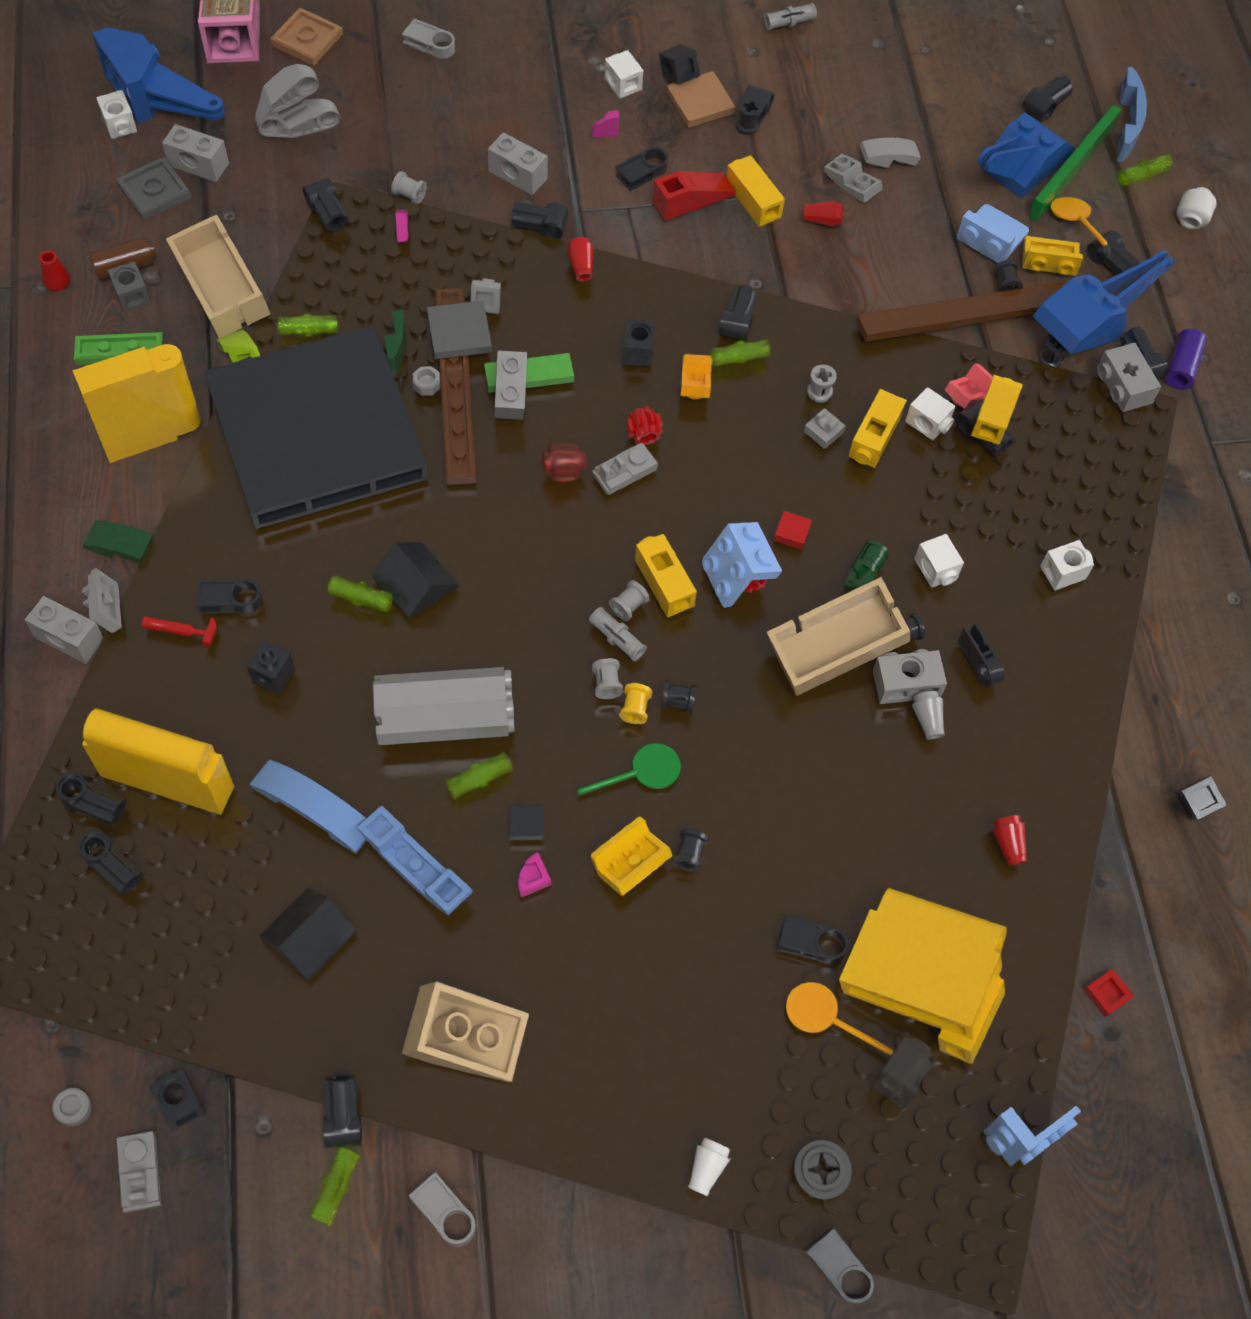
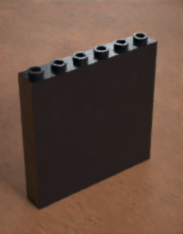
[204,325,429,530]

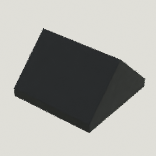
[372,542,459,620]
[259,888,357,982]

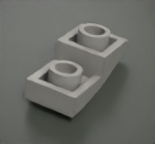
[860,138,921,168]
[824,154,882,203]

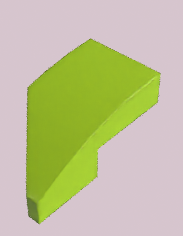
[216,329,260,363]

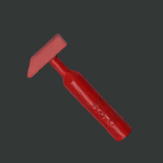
[142,616,217,647]

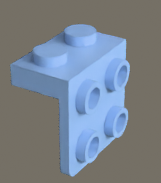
[956,204,1029,263]
[702,522,782,607]
[983,1105,1081,1167]

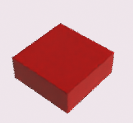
[774,511,812,550]
[1084,969,1134,1018]

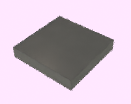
[116,157,192,221]
[427,300,492,359]

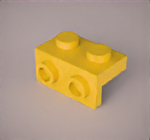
[1022,236,1083,276]
[590,816,672,896]

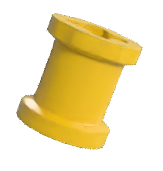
[619,683,653,724]

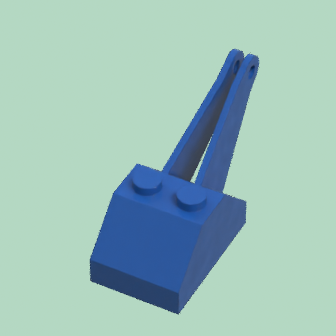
[92,27,225,124]
[977,112,1075,199]
[1033,250,1175,354]

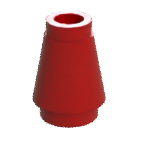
[803,200,843,228]
[566,237,594,282]
[39,250,70,292]
[993,815,1027,866]

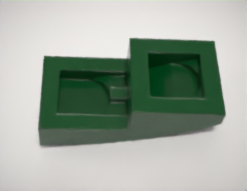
[384,309,406,376]
[83,520,153,564]

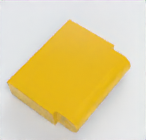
[73,344,201,463]
[82,708,234,815]
[839,888,1007,1040]

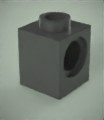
[108,261,151,313]

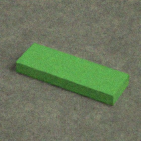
[74,332,164,365]
[484,353,574,393]

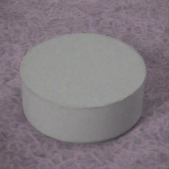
[53,1088,92,1126]

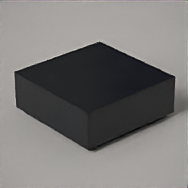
[510,805,543,840]

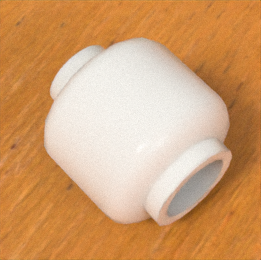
[1176,187,1217,229]

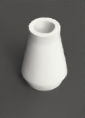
[688,1138,730,1196]

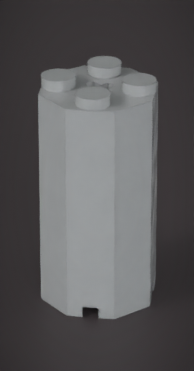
[373,667,515,745]

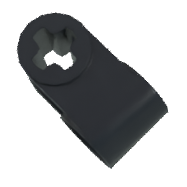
[736,84,774,135]

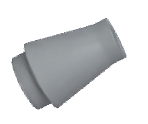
[912,691,945,740]

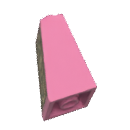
[198,0,260,63]

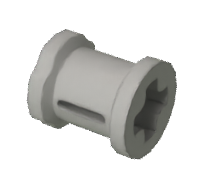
[391,171,427,204]
[807,365,836,403]
[609,580,650,621]
[592,658,624,699]

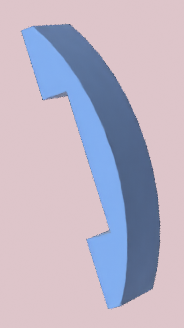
[1117,67,1147,162]
[249,759,367,854]
[357,805,473,915]

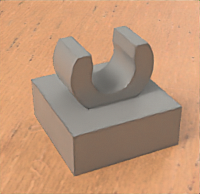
[471,278,501,314]
[804,408,846,449]

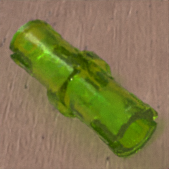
[1118,154,1173,186]
[278,313,338,337]
[710,339,770,367]
[328,575,393,613]
[445,752,513,799]
[309,1147,360,1226]

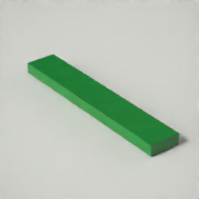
[1029,105,1122,222]

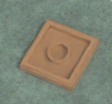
[270,8,343,66]
[666,71,736,128]

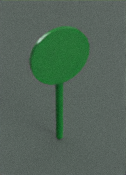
[577,743,681,795]

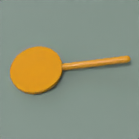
[1050,197,1108,246]
[786,982,893,1055]

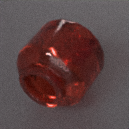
[542,442,587,481]

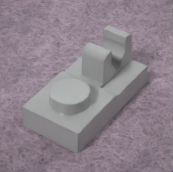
[592,442,658,495]
[82,568,122,633]
[117,1131,161,1213]

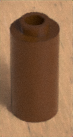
[89,237,157,281]

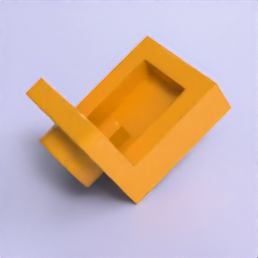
[681,354,712,399]

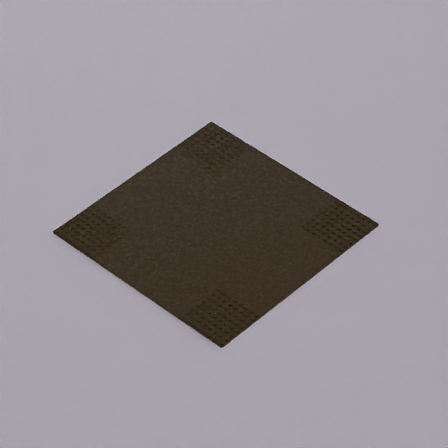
[0,181,1177,1316]

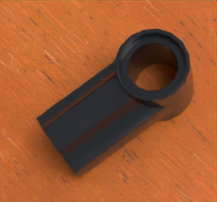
[1022,75,1073,122]
[302,178,348,233]
[511,202,569,239]
[1087,230,1141,275]
[718,284,758,341]
[1120,326,1167,379]
[956,399,1015,456]
[56,773,127,826]
[78,831,144,896]
[323,1073,362,1148]

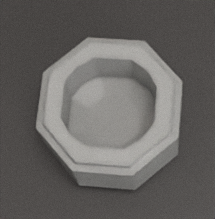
[413,366,440,396]

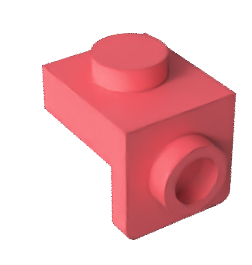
[944,363,993,409]

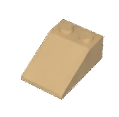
[402,982,529,1082]

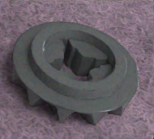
[794,1140,852,1200]

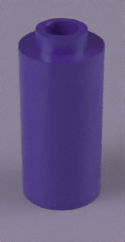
[1165,329,1207,390]

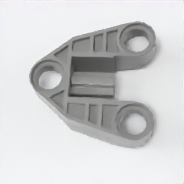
[255,64,340,138]

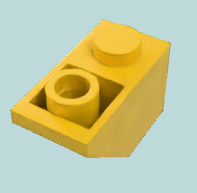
[971,375,1023,445]

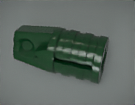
[844,540,889,592]

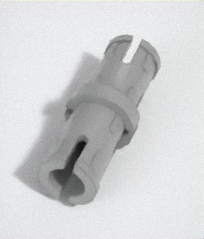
[764,3,817,30]
[589,607,647,661]

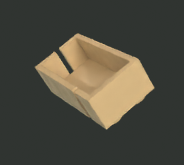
[166,214,271,338]
[767,577,910,696]

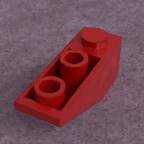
[652,171,736,221]

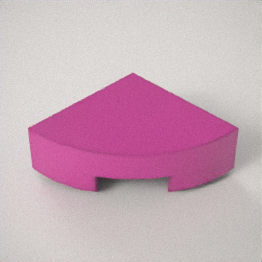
[591,110,619,138]
[396,209,409,242]
[518,853,552,898]

